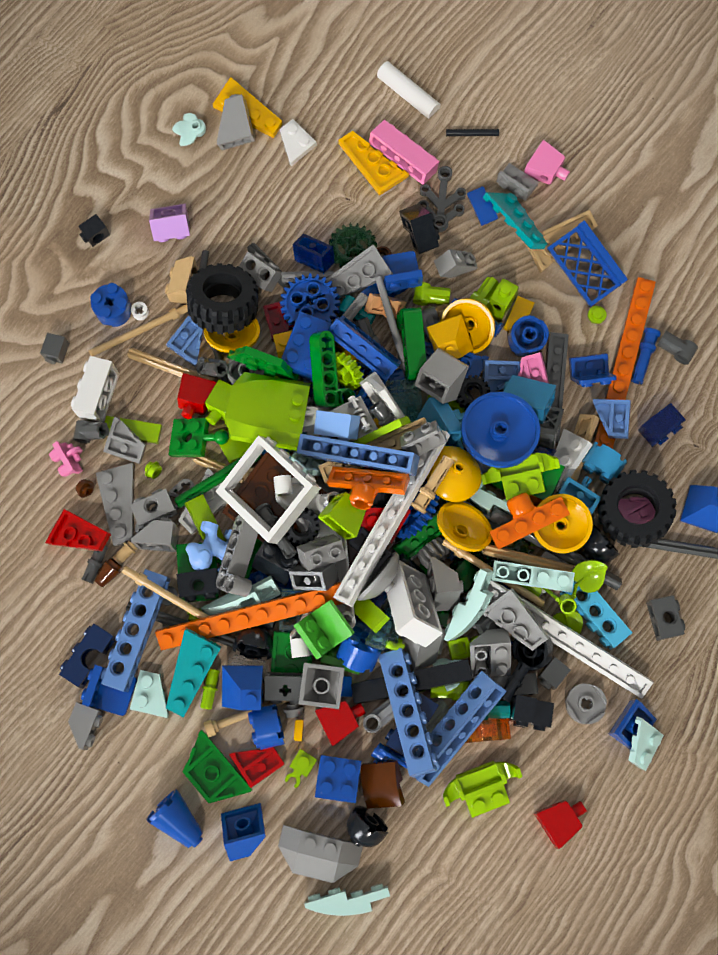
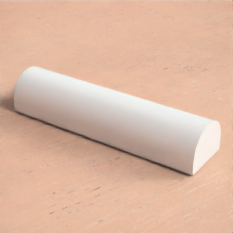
[377,61,441,119]

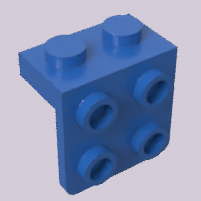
[382,251,423,292]
[569,353,617,387]
[81,665,137,716]

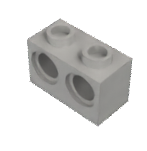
[239,252,282,292]

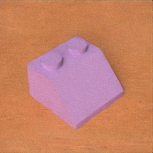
[149,203,190,242]

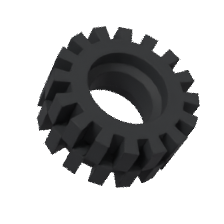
[456,375,490,411]
[286,507,320,545]

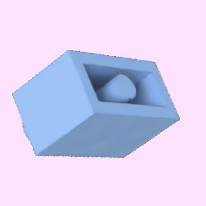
[314,410,360,442]

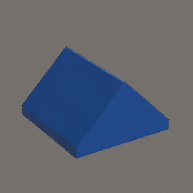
[608,699,657,750]

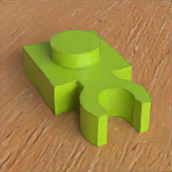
[447,636,478,661]
[285,749,317,788]

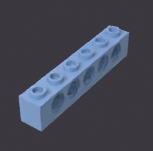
[296,434,420,476]
[101,569,171,692]
[379,648,439,778]
[415,671,507,787]

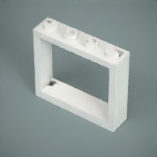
[216,436,321,544]

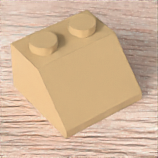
[165,256,199,305]

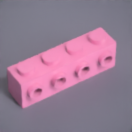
[369,120,439,185]

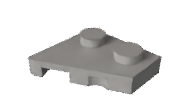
[103,417,147,464]

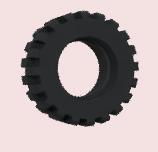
[186,263,258,334]
[598,470,677,548]

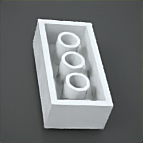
[387,560,443,647]

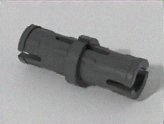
[81,546,108,584]

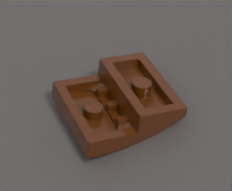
[361,760,405,809]

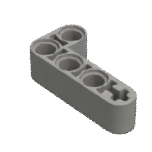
[216,515,258,597]

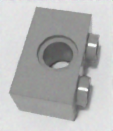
[130,489,178,529]
[296,534,346,571]

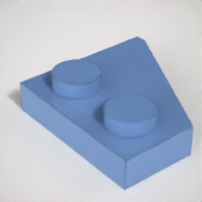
[166,315,203,367]
[482,360,521,393]
[593,399,631,439]

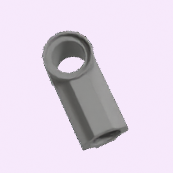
[363,699,394,733]

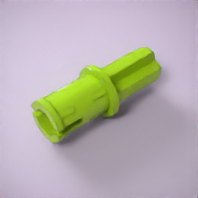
[200,669,220,710]

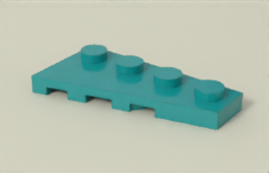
[483,192,547,249]
[166,628,222,718]

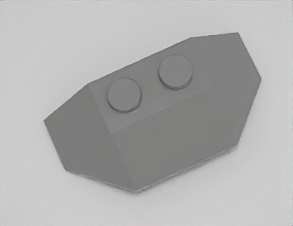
[278,825,363,883]

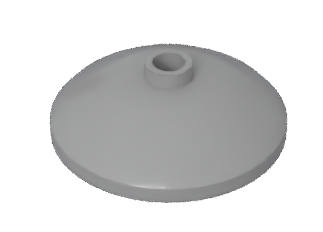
[357,552,399,601]

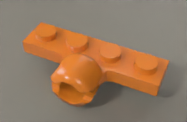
[327,466,410,510]
[489,493,570,550]

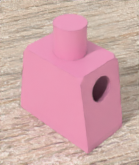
[524,140,570,184]

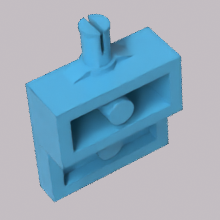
[556,476,601,514]

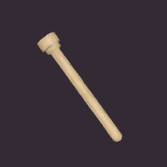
[203,701,289,738]

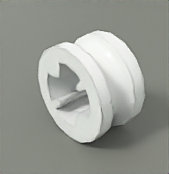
[131,302,149,320]

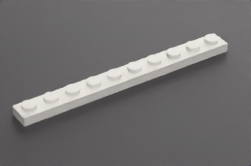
[333,430,450,607]
[487,579,653,699]

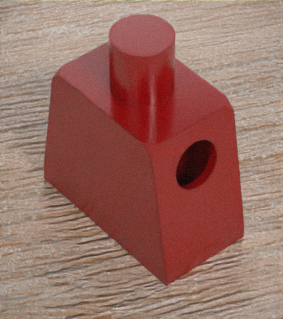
[177,373,217,419]
[315,701,366,746]
[533,800,587,849]

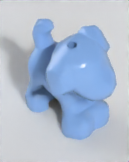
[186,521,232,573]

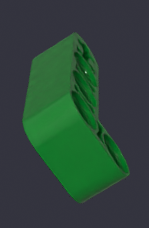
[396,308,426,381]
[309,331,355,408]

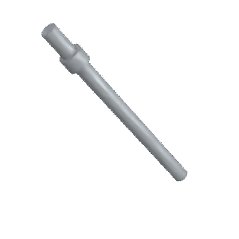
[375,276,414,386]

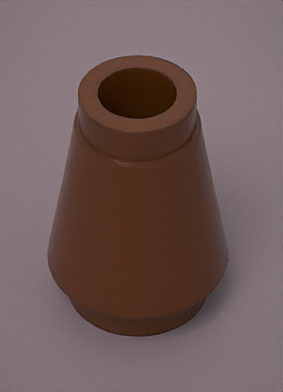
[94,558,122,588]

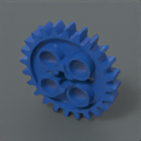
[280,273,341,326]
[396,481,440,540]

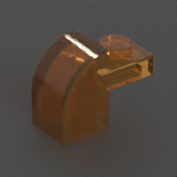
[465,718,511,743]

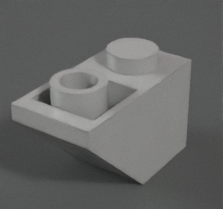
[434,249,478,278]
[68,702,103,750]

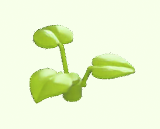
[521,560,608,634]

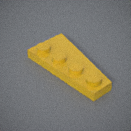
[213,77,283,138]
[338,131,409,196]

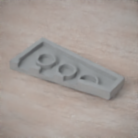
[96,463,134,546]

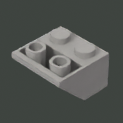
[415,348,469,404]
[470,628,511,678]

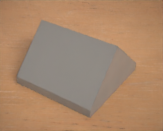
[401,634,443,671]
[298,663,345,709]

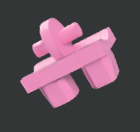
[49,441,83,477]

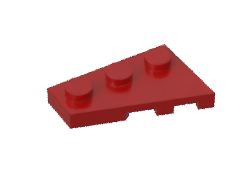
[45,509,111,551]

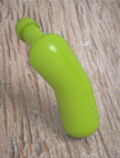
[385,638,405,650]

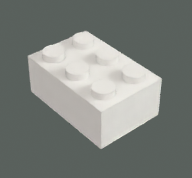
[71,356,120,422]

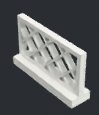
[359,372,410,426]

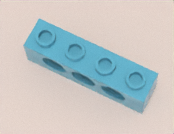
[560,581,632,650]

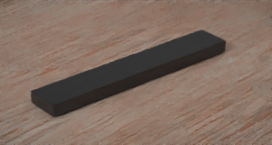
[351,659,473,705]

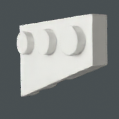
[554,429,593,491]

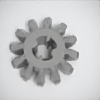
[417,537,451,569]

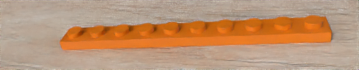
[594,277,656,449]
[155,582,344,651]

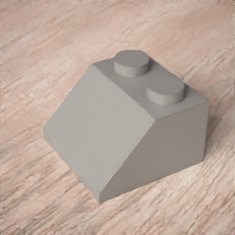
[131,518,180,552]
[426,557,463,611]

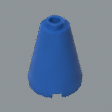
[146,789,203,848]

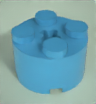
[582,442,627,485]

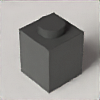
[40,333,70,364]
[538,657,571,690]

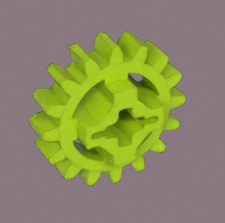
[335,351,364,391]

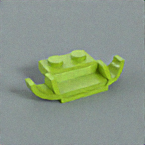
[481,452,560,500]
[443,760,523,818]

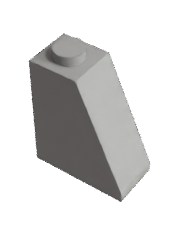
[217,94,255,150]

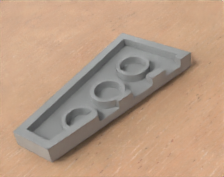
[315,245,393,298]

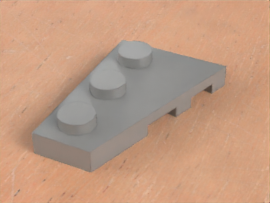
[483,588,550,651]

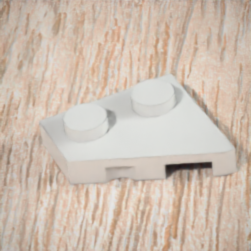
[280,119,317,166]

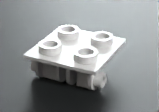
[329,396,378,442]

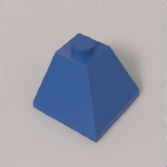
[680,485,718,533]
[222,665,263,710]
[221,803,266,861]

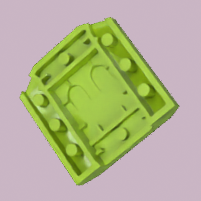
[225,372,311,451]

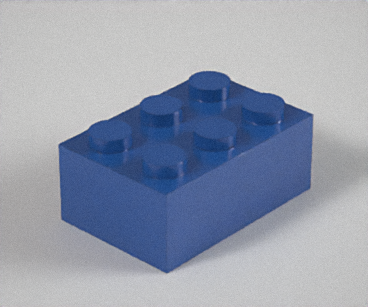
[281,312,332,382]

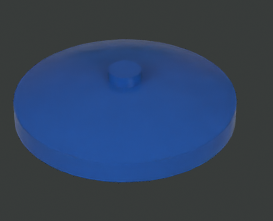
[461,392,540,468]

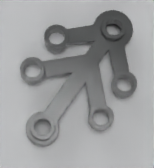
[419,166,466,233]

